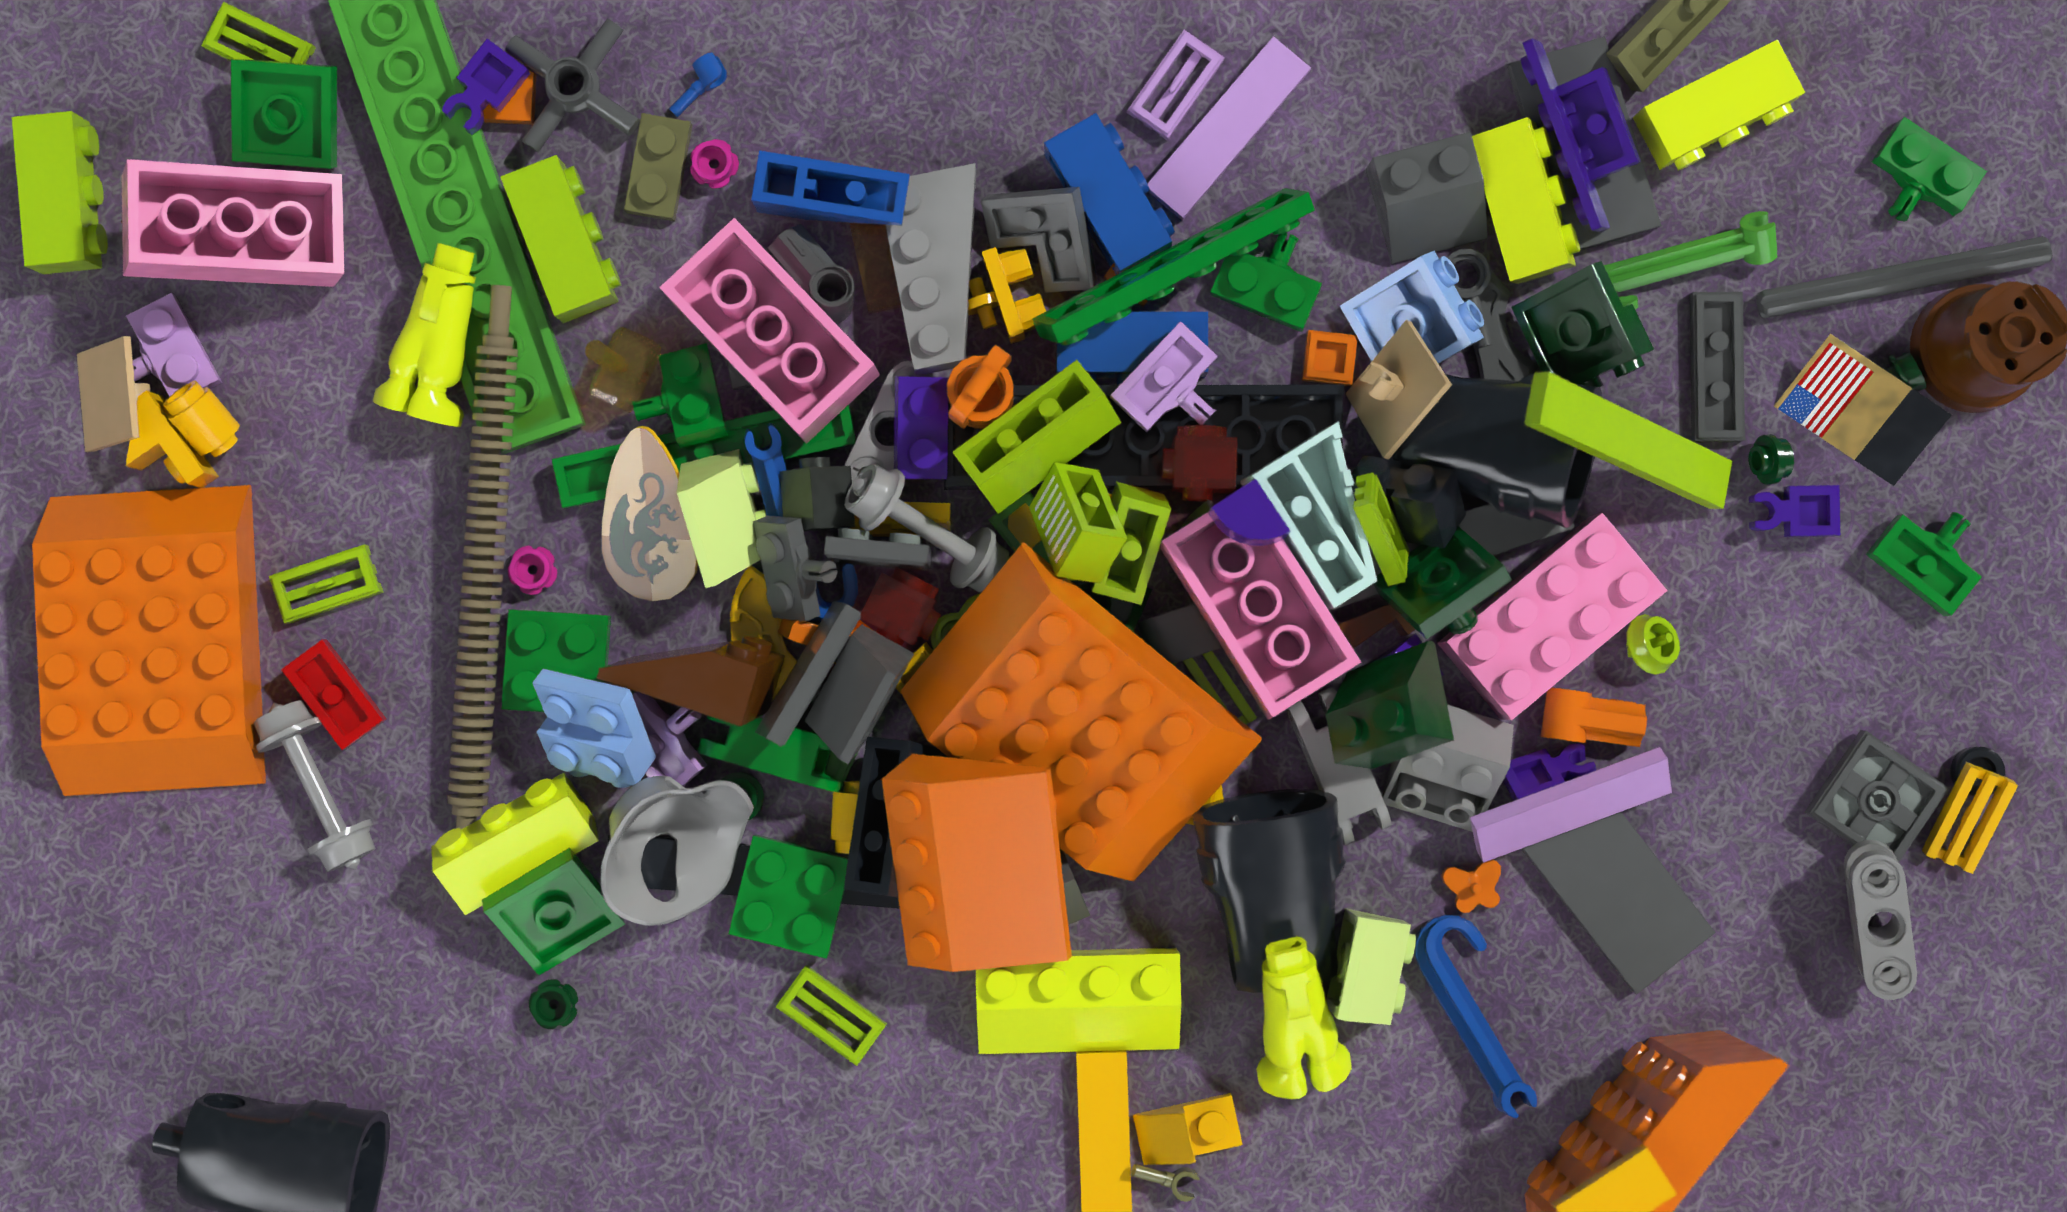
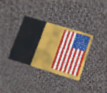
[1774,334,1952,486]

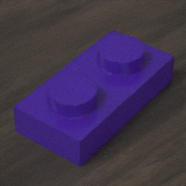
[894,376,949,479]

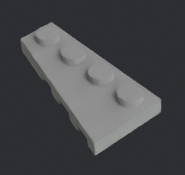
[886,163,976,376]

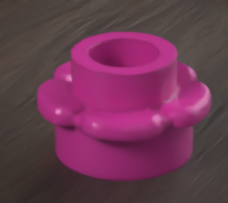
[690,139,739,189]
[508,546,557,595]

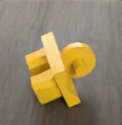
[968,247,1046,344]

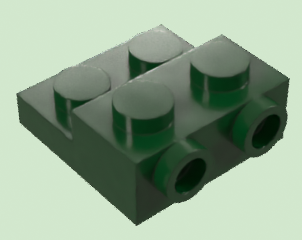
[1511,261,1654,387]

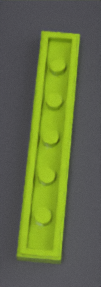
[1525,372,1732,509]

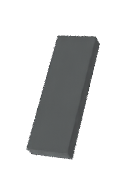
[1689,292,1745,442]
[755,601,861,746]

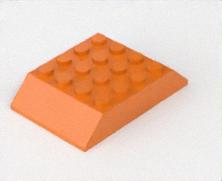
[32,485,266,796]
[900,542,1262,882]
[1525,1030,1789,1212]

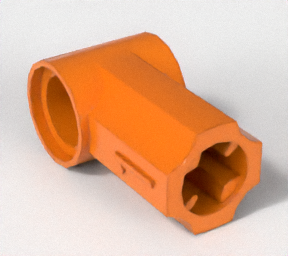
[1540,688,1647,747]

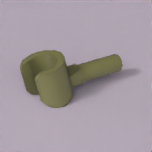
[1131,1164,1200,1202]

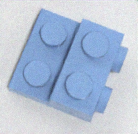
[1340,251,1484,364]
[532,669,656,788]

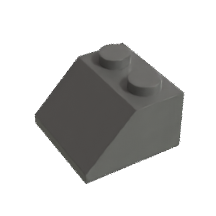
[1365,132,1488,265]
[805,624,914,764]

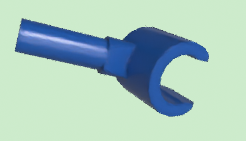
[669,52,727,117]

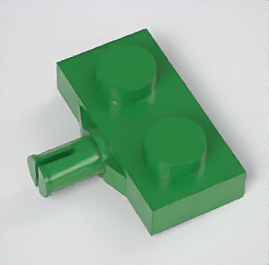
[1871,117,1987,221]
[1210,232,1322,333]
[632,343,729,448]
[1866,512,1982,616]

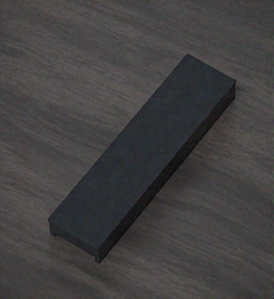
[944,384,1344,490]

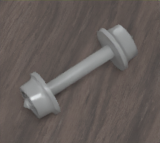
[845,464,1009,593]
[253,700,376,873]

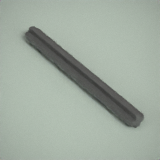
[1756,237,2053,318]

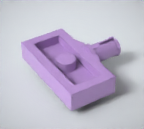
[126,293,222,397]
[1110,321,1218,432]
[632,692,708,787]

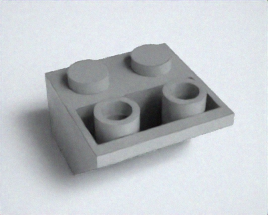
[1382,705,1514,832]

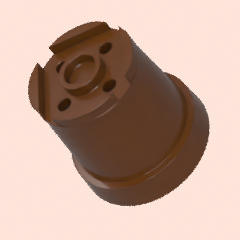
[1910,281,2067,413]

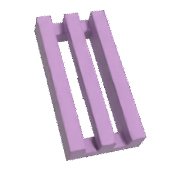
[1127,30,1225,141]

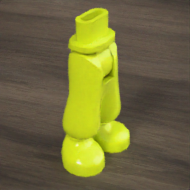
[373,243,476,427]
[1256,937,1352,1099]

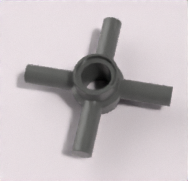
[505,18,640,153]

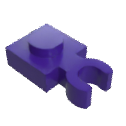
[442,39,530,135]
[1749,485,1841,537]
[1503,743,1596,801]

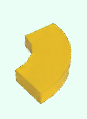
[730,565,797,702]

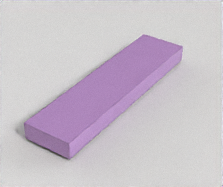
[1147,36,1311,221]
[1470,747,1672,863]

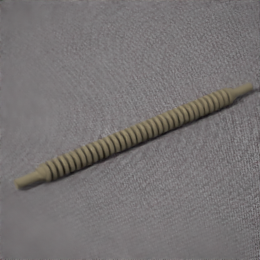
[447,285,518,829]

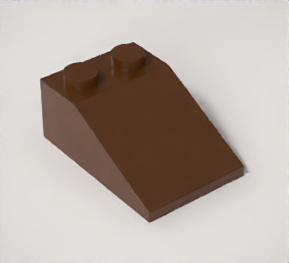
[597,636,785,726]

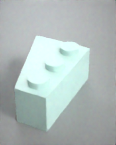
[1240,421,1377,609]

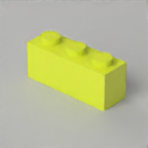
[1633,39,1805,171]
[1472,117,1580,284]
[431,773,599,915]

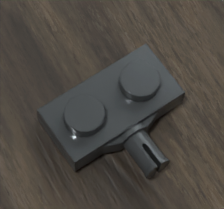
[753,516,837,622]

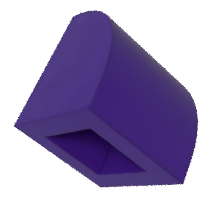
[1209,478,1291,546]

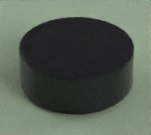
[1950,747,2005,796]

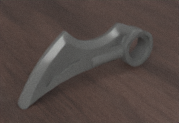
[1447,249,1539,381]

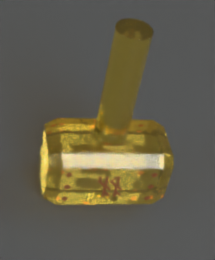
[585,326,661,413]

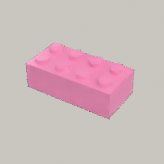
[122,159,344,287]
[659,218,880,444]
[1160,511,1361,720]
[1437,513,1668,720]

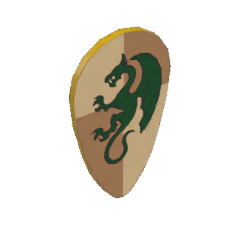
[602,426,698,601]

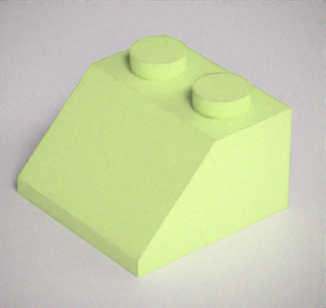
[677,449,767,588]
[1326,908,1416,1025]

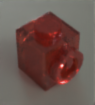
[1162,425,1237,502]
[860,567,941,647]

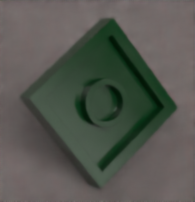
[1373,527,1511,640]

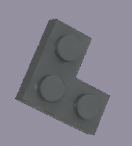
[981,187,1098,293]

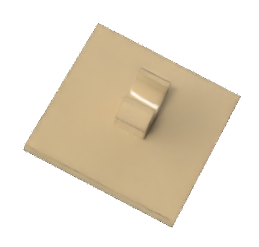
[1346,320,1452,460]
[77,336,150,452]

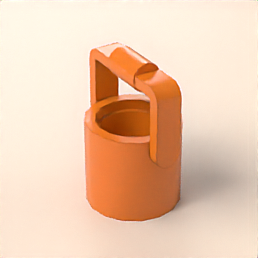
[947,345,1014,429]

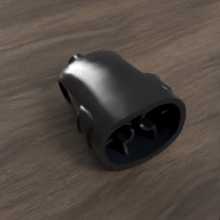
[1393,374,1603,528]
[1193,789,1346,993]
[152,1093,390,1212]

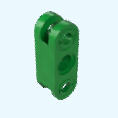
[697,715,842,792]

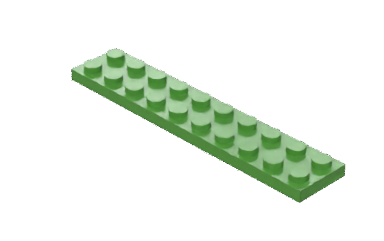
[328,0,586,455]

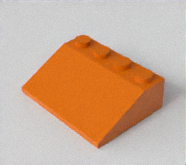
[882,754,1072,972]

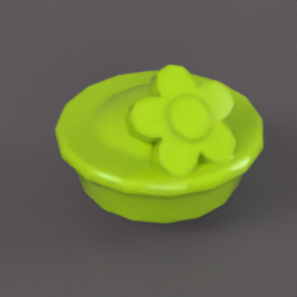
[1626,614,1680,675]

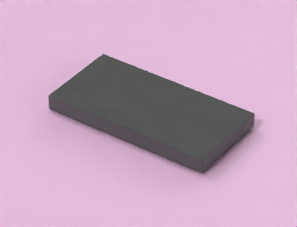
[1507,37,1661,251]
[1521,812,1716,994]

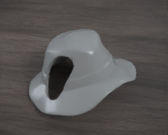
[601,776,754,926]

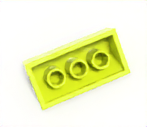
[976,948,1181,1054]

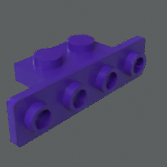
[1520,38,1641,232]

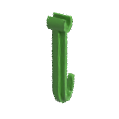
[1604,211,1777,310]

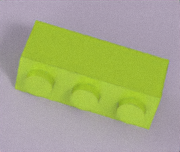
[12,111,108,274]
[500,155,621,323]
[953,360,1121,514]

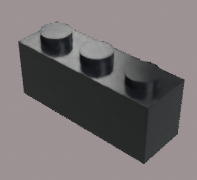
[844,737,940,898]

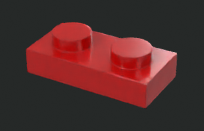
[281,639,387,750]

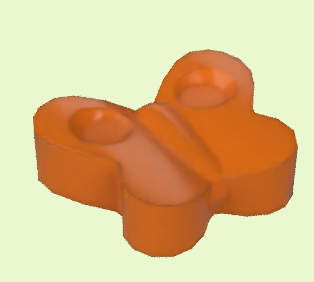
[1441,859,1501,913]

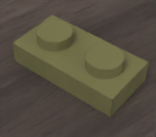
[624,113,693,222]

